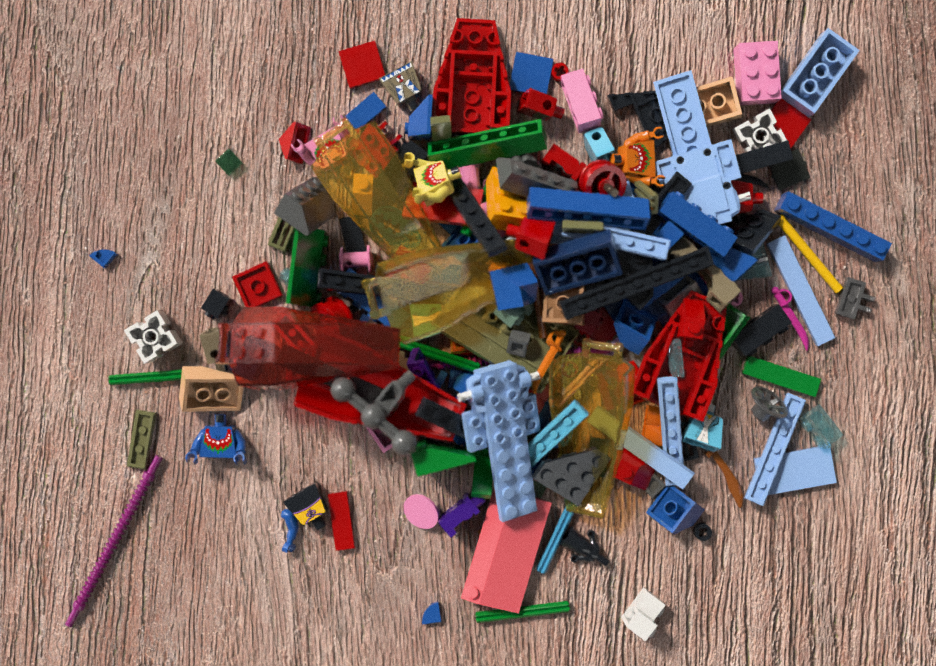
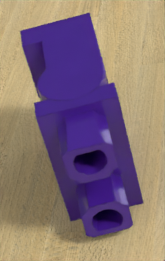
[438,492,486,538]

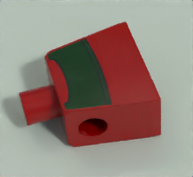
[517,88,565,121]

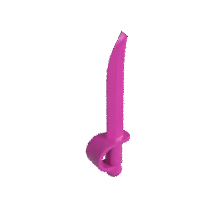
[771,287,808,351]

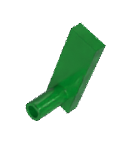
[471,448,493,499]

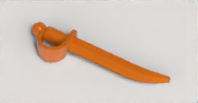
[533,330,566,394]

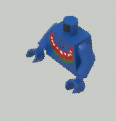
[185,414,247,466]

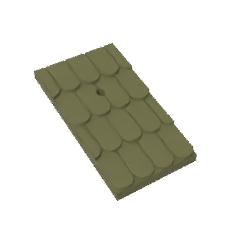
[431,266,580,393]

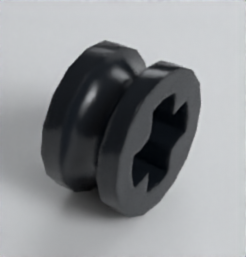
[693,522,712,541]

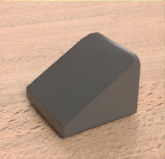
[506,330,531,357]

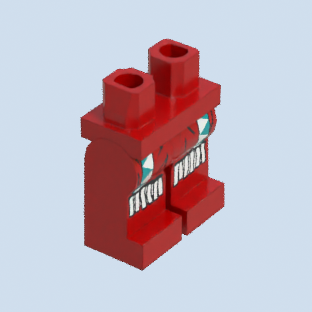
[541,144,586,185]

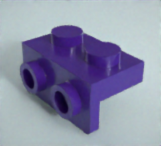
[406,347,440,388]

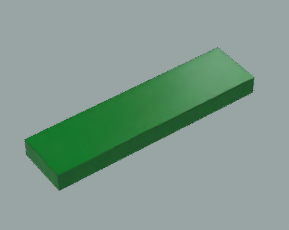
[742,356,821,397]

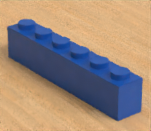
[527,187,650,230]
[774,191,892,262]

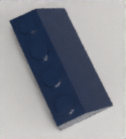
[533,229,623,295]

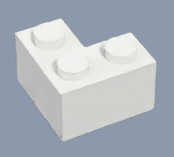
[621,587,665,641]

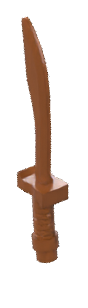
[704,450,743,508]

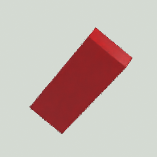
[328,491,355,551]

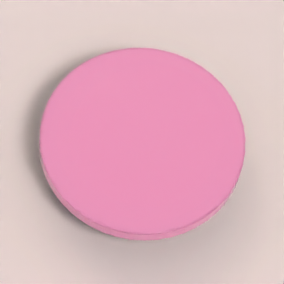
[404,494,439,529]

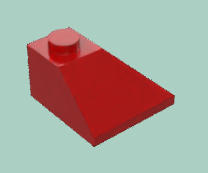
[611,447,655,491]

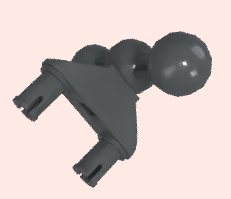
[331,371,417,456]

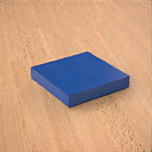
[510,52,554,94]

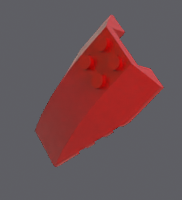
[432,18,511,135]
[630,290,727,422]

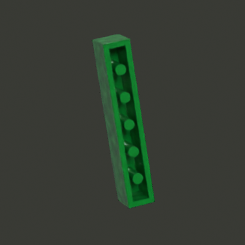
[428,119,547,169]

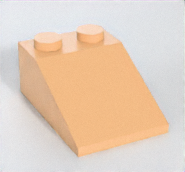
[696,77,742,126]
[179,366,245,412]

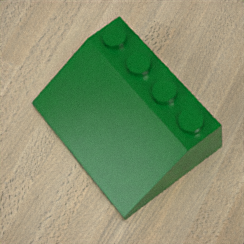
[286,228,329,307]
[411,438,476,477]

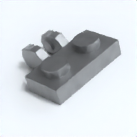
[834,277,876,319]

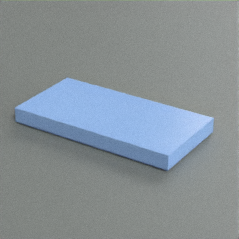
[753,445,837,495]

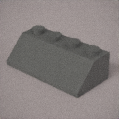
[496,158,579,197]
[274,177,336,236]

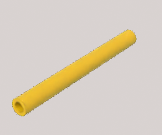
[778,214,843,293]

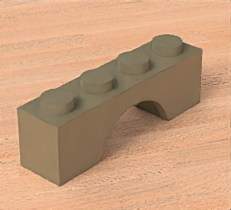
[666,237,741,313]

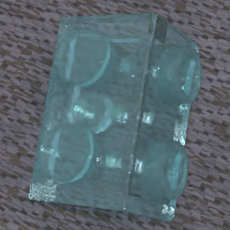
[800,404,843,449]

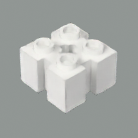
[732,108,787,152]
[124,310,183,364]

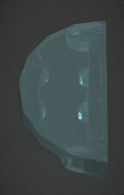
[668,339,684,378]

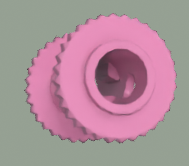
[339,245,373,272]

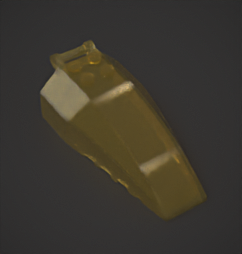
[310,117,450,286]
[361,239,533,345]
[549,338,635,518]

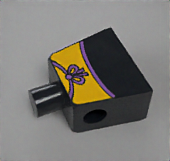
[283,481,328,531]

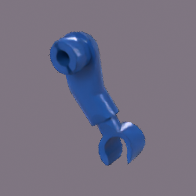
[281,509,299,553]

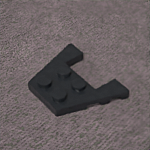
[607,91,668,149]

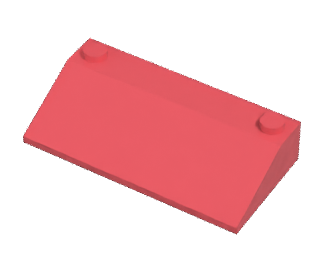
[461,488,552,614]

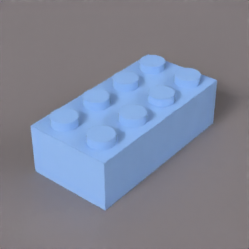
[781,28,860,117]

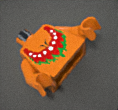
[609,127,666,188]

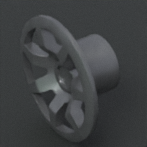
[751,386,788,421]

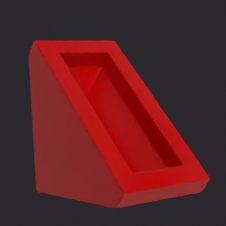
[278,122,311,164]

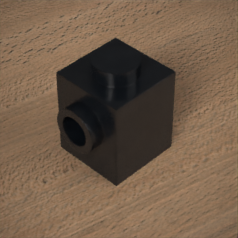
[201,289,233,320]

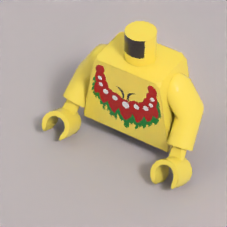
[404,152,462,207]

